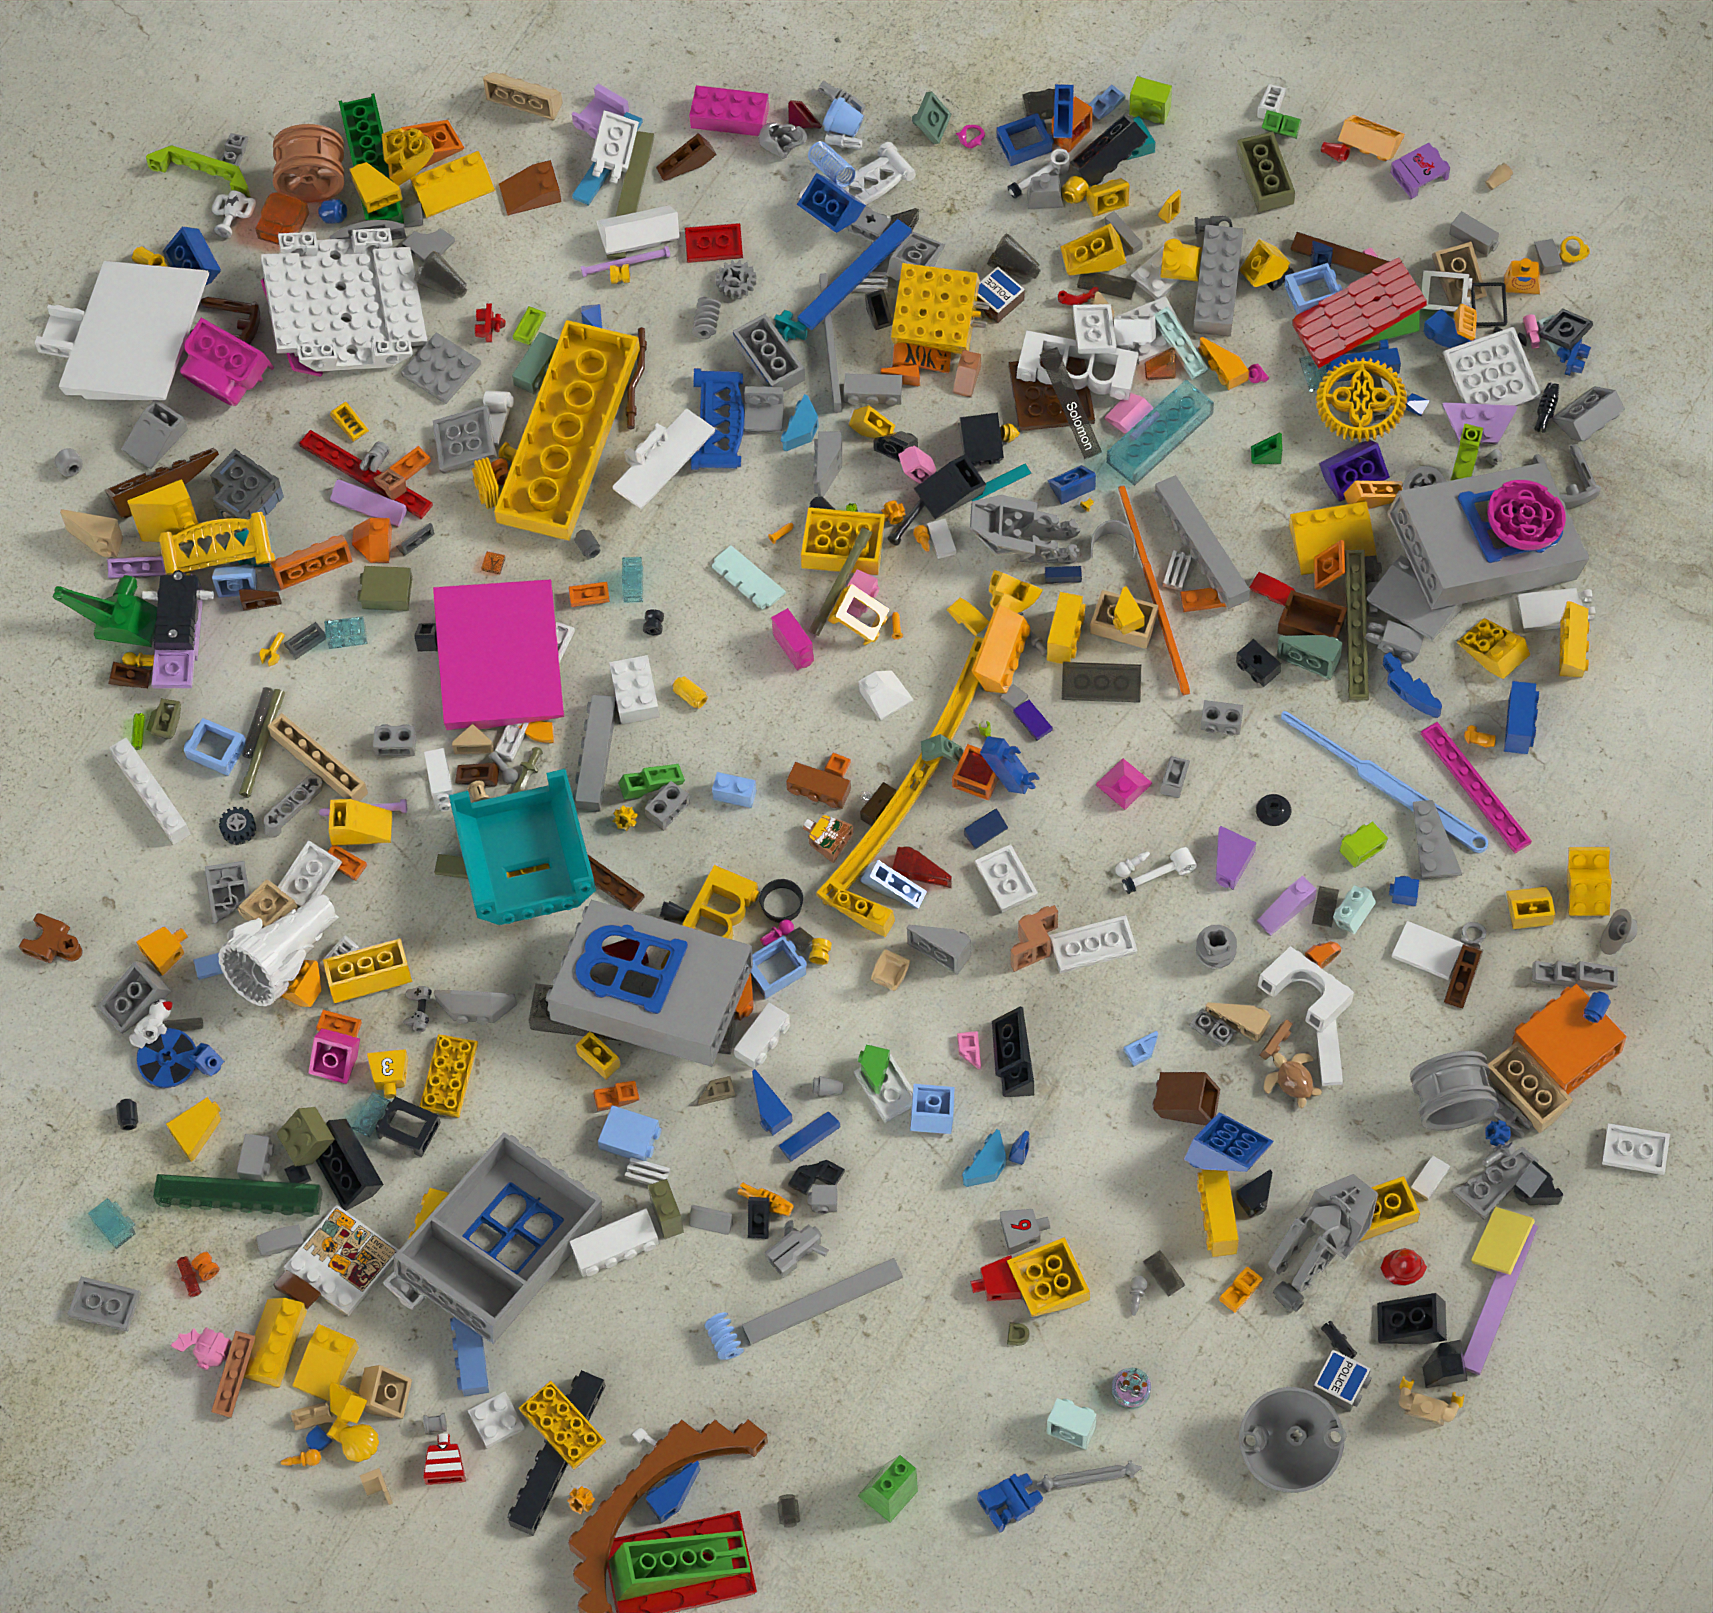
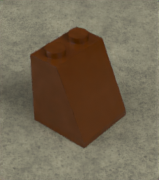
[1153,1072,1221,1126]

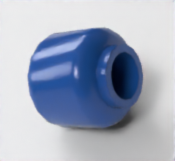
[318,199,347,223]

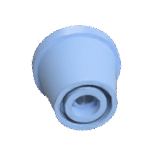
[822,97,864,138]

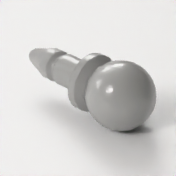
[1130,1276,1147,1316]

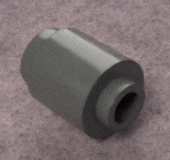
[574,529,601,559]
[1273,1281,1304,1312]

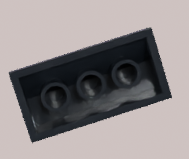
[1070,113,1148,186]
[316,1119,384,1211]

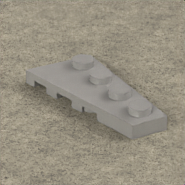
[1413,800,1462,879]
[1452,1147,1539,1219]

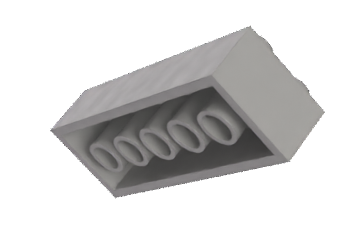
[1193,225,1243,336]

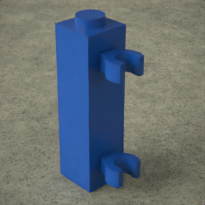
[1326,339,1401,382]
[980,736,1040,794]

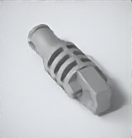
[818,81,866,114]

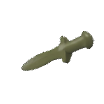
[512,747,543,793]

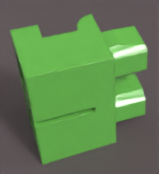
[1262,110,1302,139]

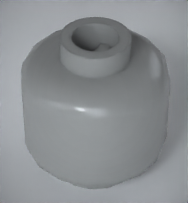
[54,448,83,477]

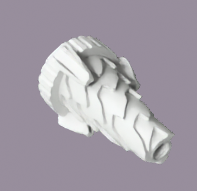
[218,894,339,1006]

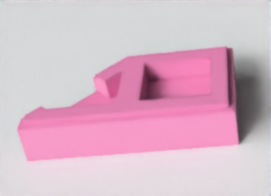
[957,1031,981,1069]

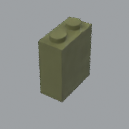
[357,566,413,611]
[647,1179,684,1239]

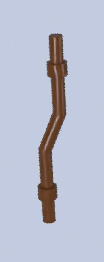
[625,327,647,430]

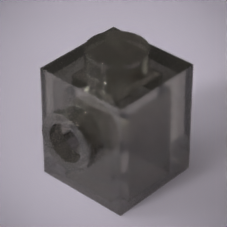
[1365,555,1382,584]

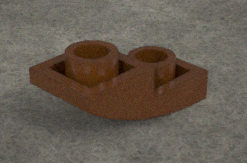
[273,1270,321,1309]

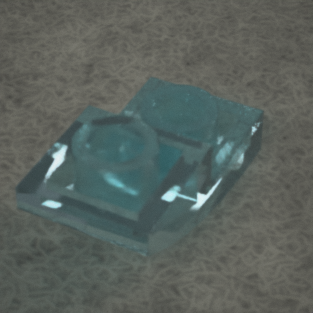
[352,1092,390,1138]

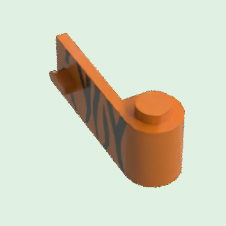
[892,343,951,373]

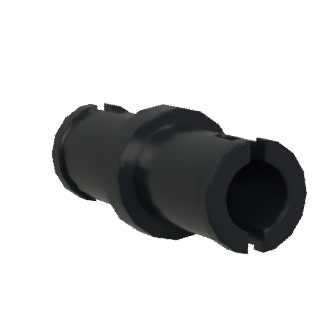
[1321,1321,1357,1359]

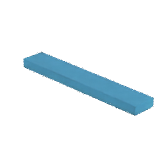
[572,112,643,206]

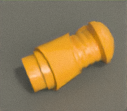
[1464,725,1496,748]

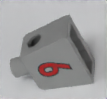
[1000,1209,1050,1255]

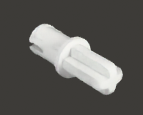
[825,132,863,150]

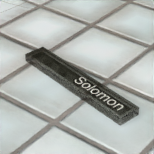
[1040,347,1102,460]

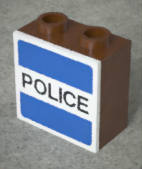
[977,267,1025,323]

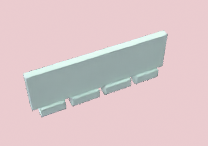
[712,545,786,610]

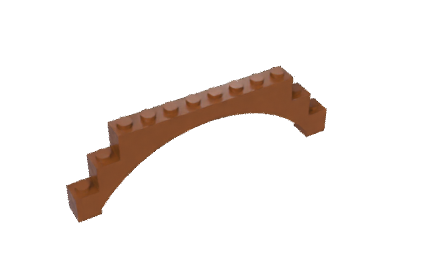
[568,1419,768,1613]

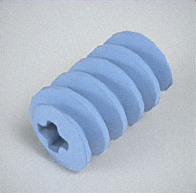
[704,1312,744,1360]

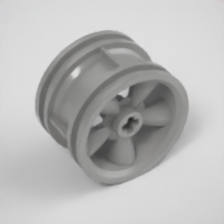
[1410,1051,1499,1131]

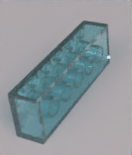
[1106,380,1214,486]

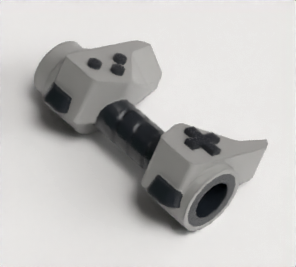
[403,986,432,1032]

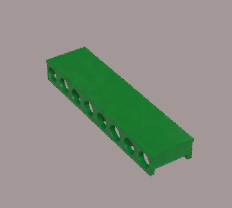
[338,93,404,224]

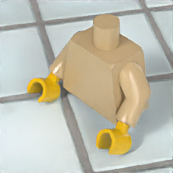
[1399,1376,1465,1426]

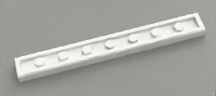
[494,622,575,761]

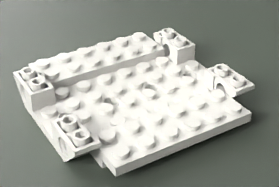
[261,228,427,371]

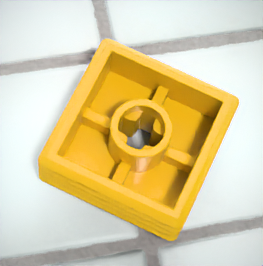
[471,457,500,509]

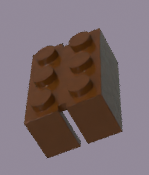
[1277,590,1347,639]

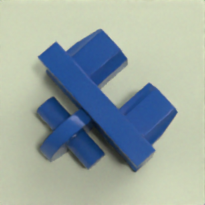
[1557,338,1591,376]

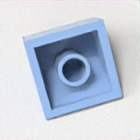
[212,564,257,598]
[910,1084,955,1134]

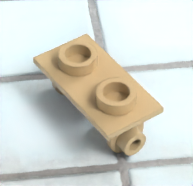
[291,1401,336,1431]

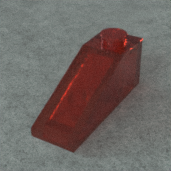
[892,846,952,888]

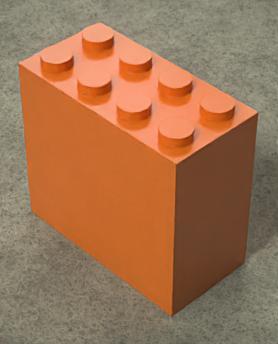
[1512,984,1627,1095]

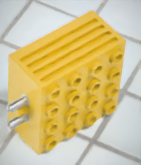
[891,263,990,354]

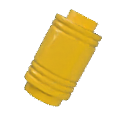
[673,676,708,709]

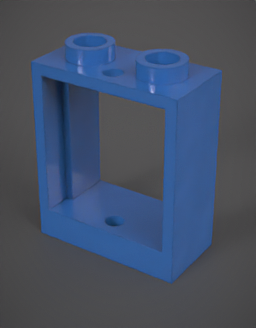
[996,113,1054,166]

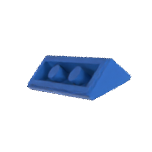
[779,1111,841,1162]

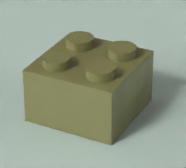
[276,1107,335,1166]

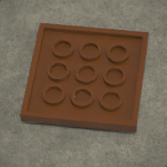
[1008,356,1095,431]

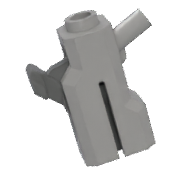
[765,1220,829,1278]

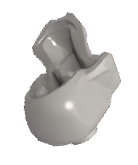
[758,123,807,159]

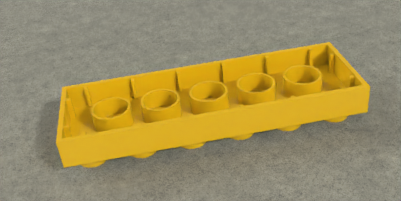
[494,320,640,541]

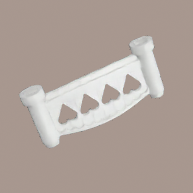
[799,142,916,205]

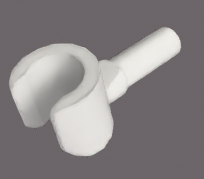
[632,1428,657,1446]

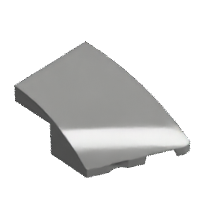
[205,861,250,923]

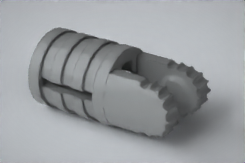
[360,441,390,472]

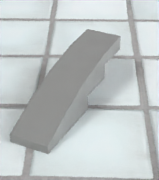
[1532,961,1618,988]

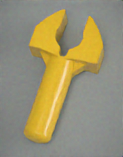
[259,632,285,667]

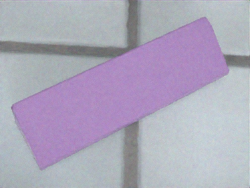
[330,479,407,527]
[107,556,186,578]

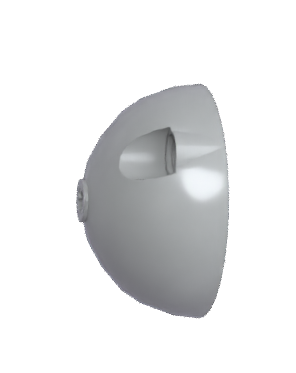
[1239,1387,1347,1493]

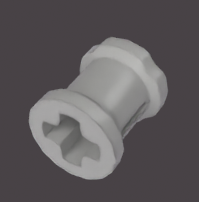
[423,1413,447,1434]

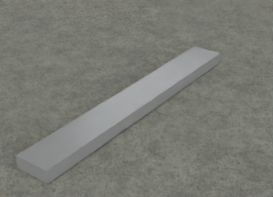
[819,273,842,413]
[742,1258,903,1345]

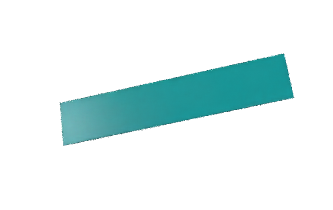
[972,463,1032,501]

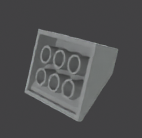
[1366,555,1464,640]

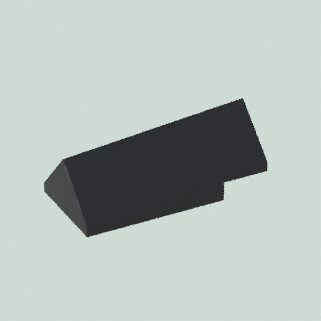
[992,1006,1034,1097]

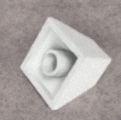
[858,671,914,721]

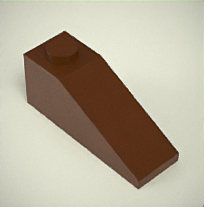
[656,133,717,181]
[1444,943,1484,1009]

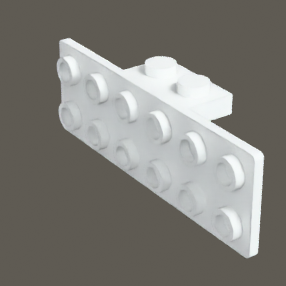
[613,409,715,509]

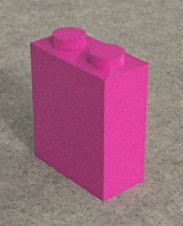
[771,608,814,670]

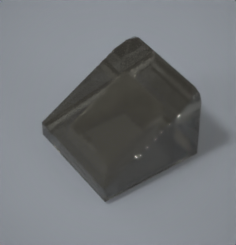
[786,927,815,954]

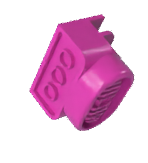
[180,317,274,406]

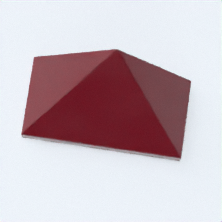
[788,100,822,129]

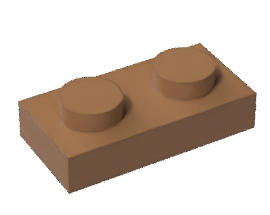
[1259,1019,1293,1060]

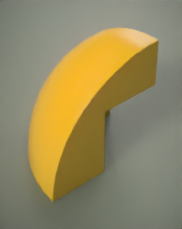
[989,570,1043,613]

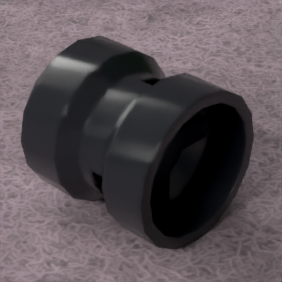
[643,609,664,636]

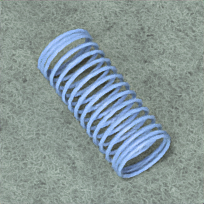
[808,141,856,188]

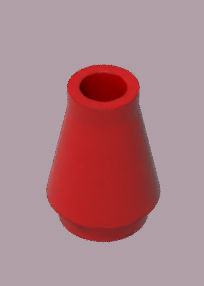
[1321,142,1350,162]

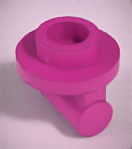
[1248,364,1269,383]

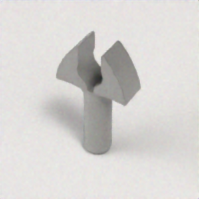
[1482,1142,1516,1167]

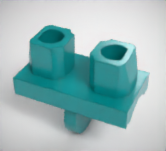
[774,310,808,342]

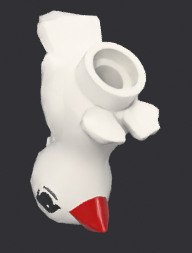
[129,999,173,1049]

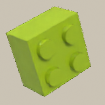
[1129,76,1172,124]

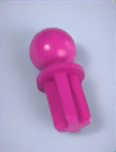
[760,920,794,947]

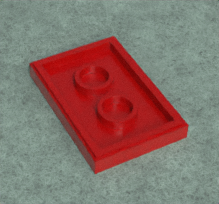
[685,223,743,263]

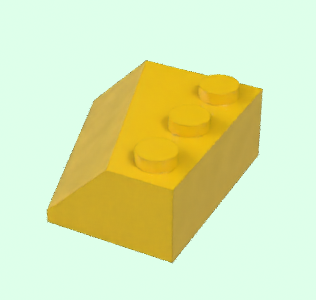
[1559,601,1589,677]

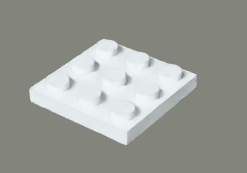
[1114,296,1191,365]

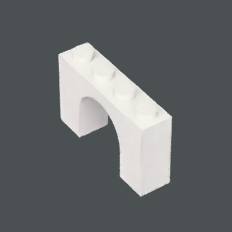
[1258,946,1354,1032]

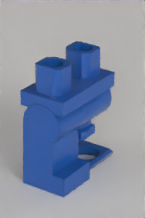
[977,1473,1043,1533]

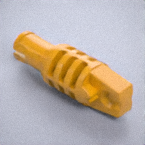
[737,1182,794,1217]

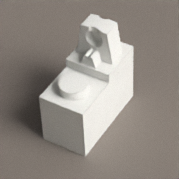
[1114,315,1156,351]

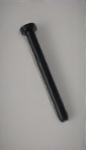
[887,499,925,546]

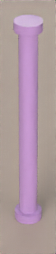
[581,246,671,277]

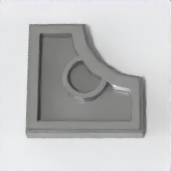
[402,228,455,266]

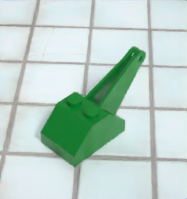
[52,586,157,647]

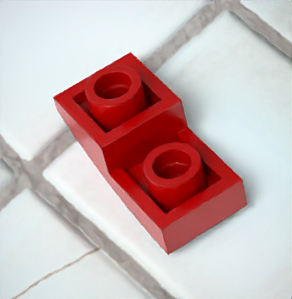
[1249,572,1295,606]

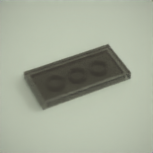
[1062,662,1142,703]

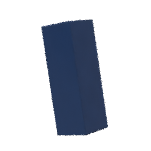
[1045,566,1082,584]

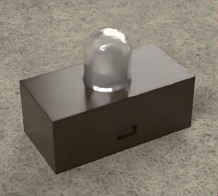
[860,782,896,827]

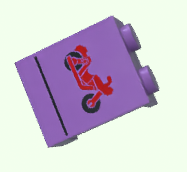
[1390,142,1450,199]

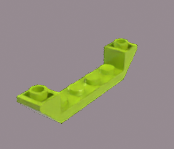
[146,145,251,198]
[1450,423,1483,481]

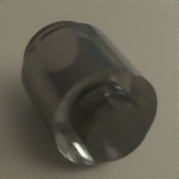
[777,1494,800,1528]

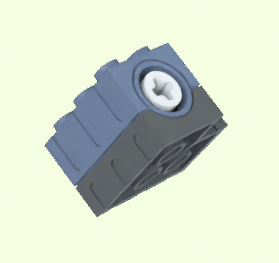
[210,449,284,532]

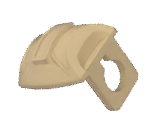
[871,949,910,991]

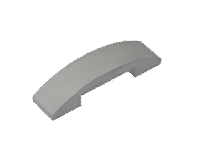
[330,220,406,240]

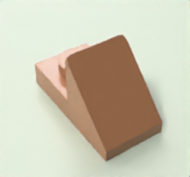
[374,468,406,500]

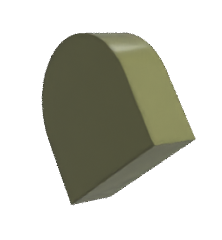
[1007,1322,1029,1346]

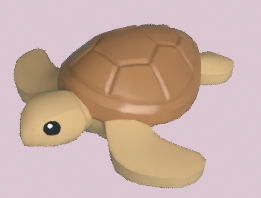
[1264,1053,1322,1109]

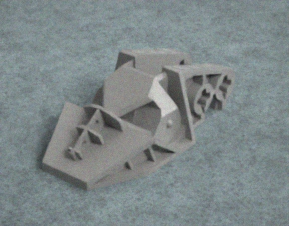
[970,495,1080,564]
[1268,1174,1378,1292]

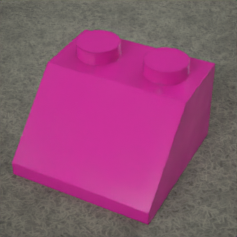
[308,1028,360,1084]

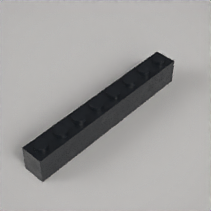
[507,1370,606,1536]

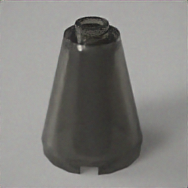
[987,233,1041,281]
[414,251,468,299]

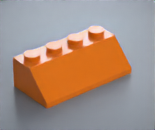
[270,534,353,590]

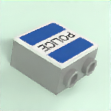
[1313,1350,1372,1412]

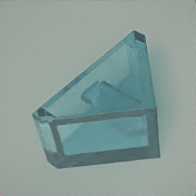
[1299,355,1327,391]

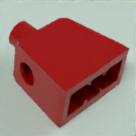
[970,1255,1021,1301]

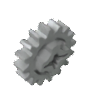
[716,260,756,299]

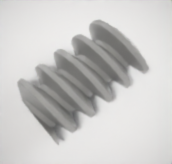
[692,297,721,340]

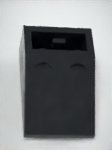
[914,454,986,519]

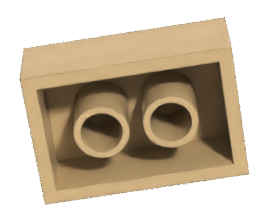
[1090,590,1158,649]

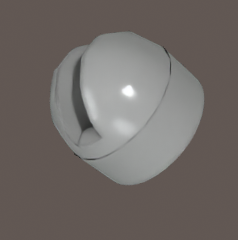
[1485,449,1503,466]

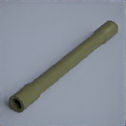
[808,527,872,636]
[239,689,285,798]

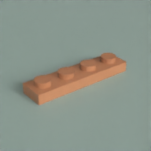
[211,1330,256,1418]

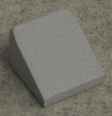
[403,203,423,227]

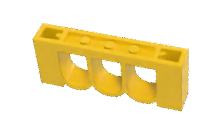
[661,865,760,970]

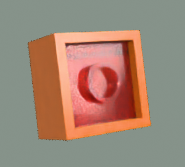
[1051,96,1093,153]
[952,744,999,801]

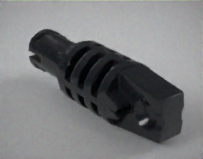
[1534,382,1560,433]

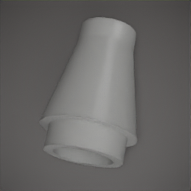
[813,1076,843,1096]

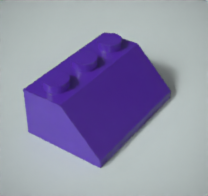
[1319,439,1390,502]

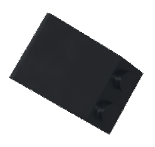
[1377,1293,1447,1344]

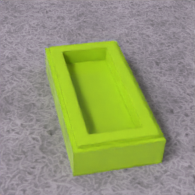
[512,306,546,345]

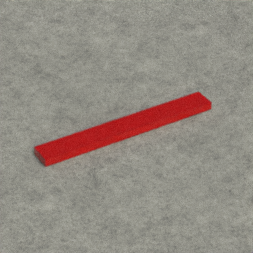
[299,430,433,519]

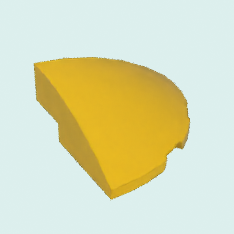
[382,128,434,186]

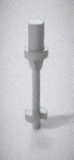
[1017,612,1047,656]

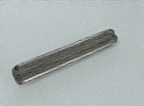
[242,687,273,759]

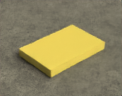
[1471,1207,1535,1275]

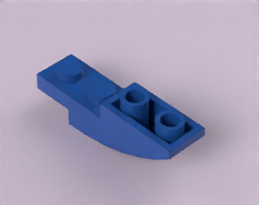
[1382,652,1442,718]

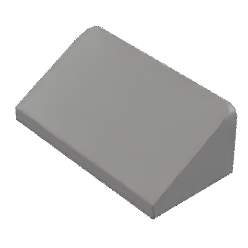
[689,1205,733,1235]

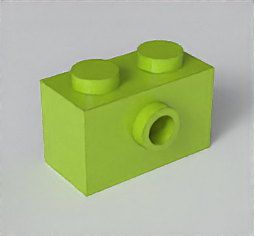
[1339,821,1388,868]

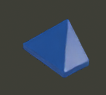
[581,304,602,328]

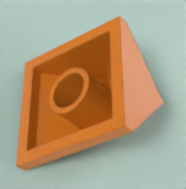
[1314,540,1345,590]

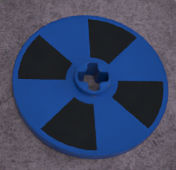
[137,1028,196,1088]

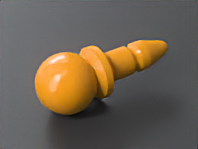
[913,525,930,552]
[280,1449,321,1467]

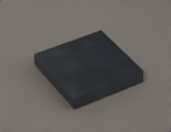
[1539,308,1593,350]

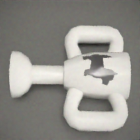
[212,191,256,238]

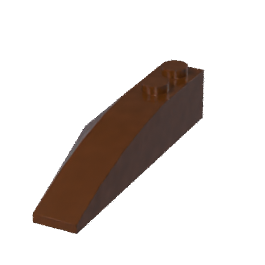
[105,447,219,518]

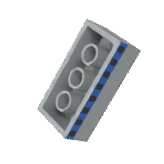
[733,314,805,391]

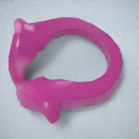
[956,125,985,149]

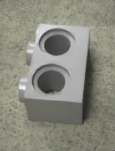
[1201,700,1244,735]
[373,724,416,756]
[645,781,690,830]

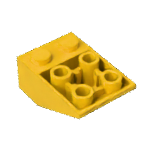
[1457,618,1530,679]
[328,799,393,845]

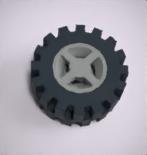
[219,807,256,845]

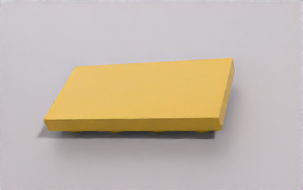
[419,1034,478,1118]
[519,1381,606,1470]

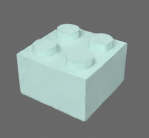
[1047,1398,1097,1450]

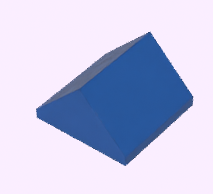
[1047,465,1096,505]

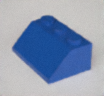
[797,173,866,233]
[162,226,221,286]

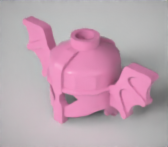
[171,1327,232,1370]

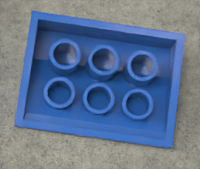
[1184,1112,1274,1172]

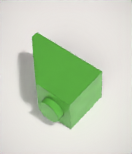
[858,1044,890,1094]

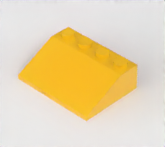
[127,479,198,543]
[1289,501,1378,575]
[801,507,885,575]

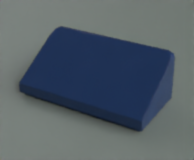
[1310,241,1333,269]
[964,808,1008,850]

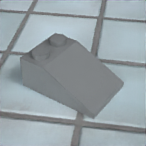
[886,231,945,281]
[907,925,971,974]
[97,962,171,1034]

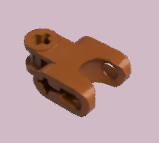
[18,913,83,963]

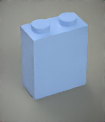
[598,1105,661,1161]

